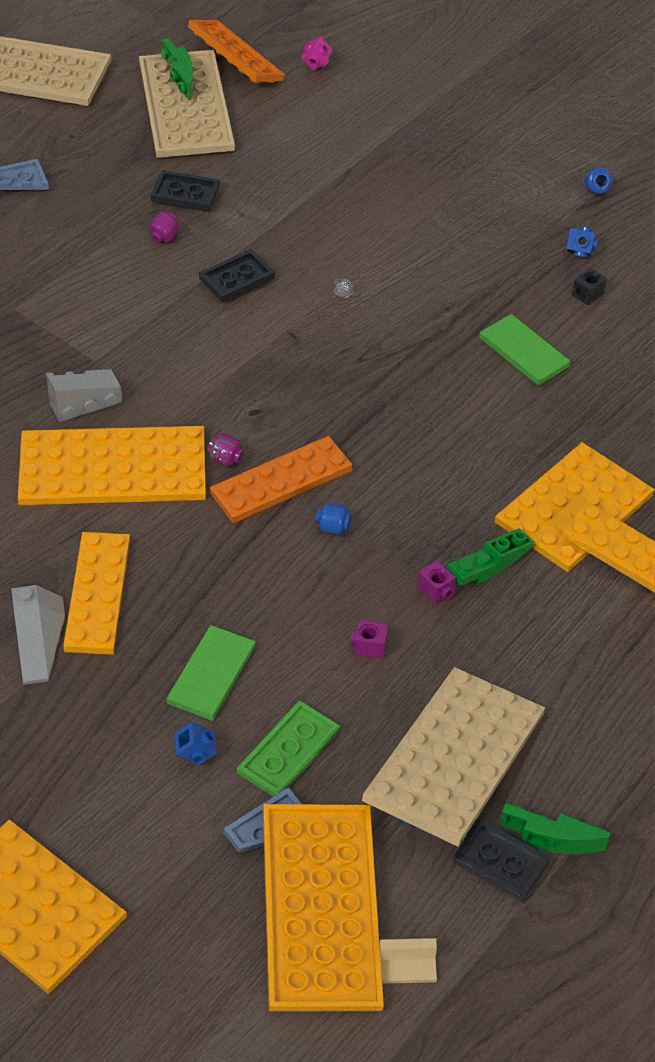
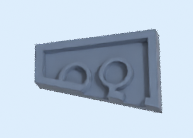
[0,159,49,190]
[223,787,301,853]

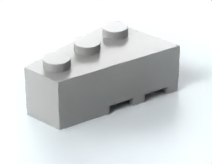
[46,369,122,422]

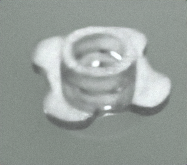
[334,279,355,298]

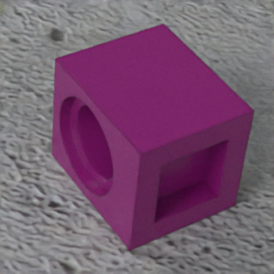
[417,560,456,604]
[350,620,388,659]

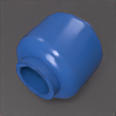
[584,168,613,194]
[315,502,351,536]

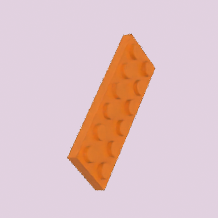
[188,20,285,83]
[210,436,353,523]

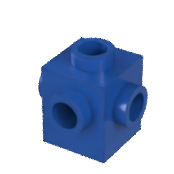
[566,227,599,258]
[174,722,217,765]

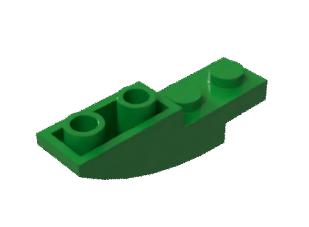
[160,38,194,100]
[446,528,535,586]
[500,803,611,854]

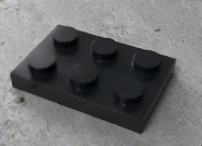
[150,170,220,211]
[199,249,275,303]
[452,818,550,902]

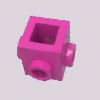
[301,36,333,71]

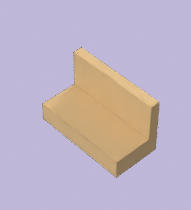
[380,938,437,984]

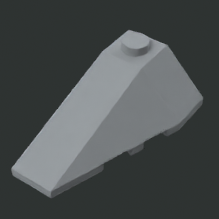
[11,585,66,685]

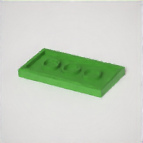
[479,314,571,386]
[167,625,255,721]
[237,700,340,797]

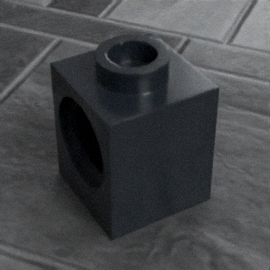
[572,268,607,305]

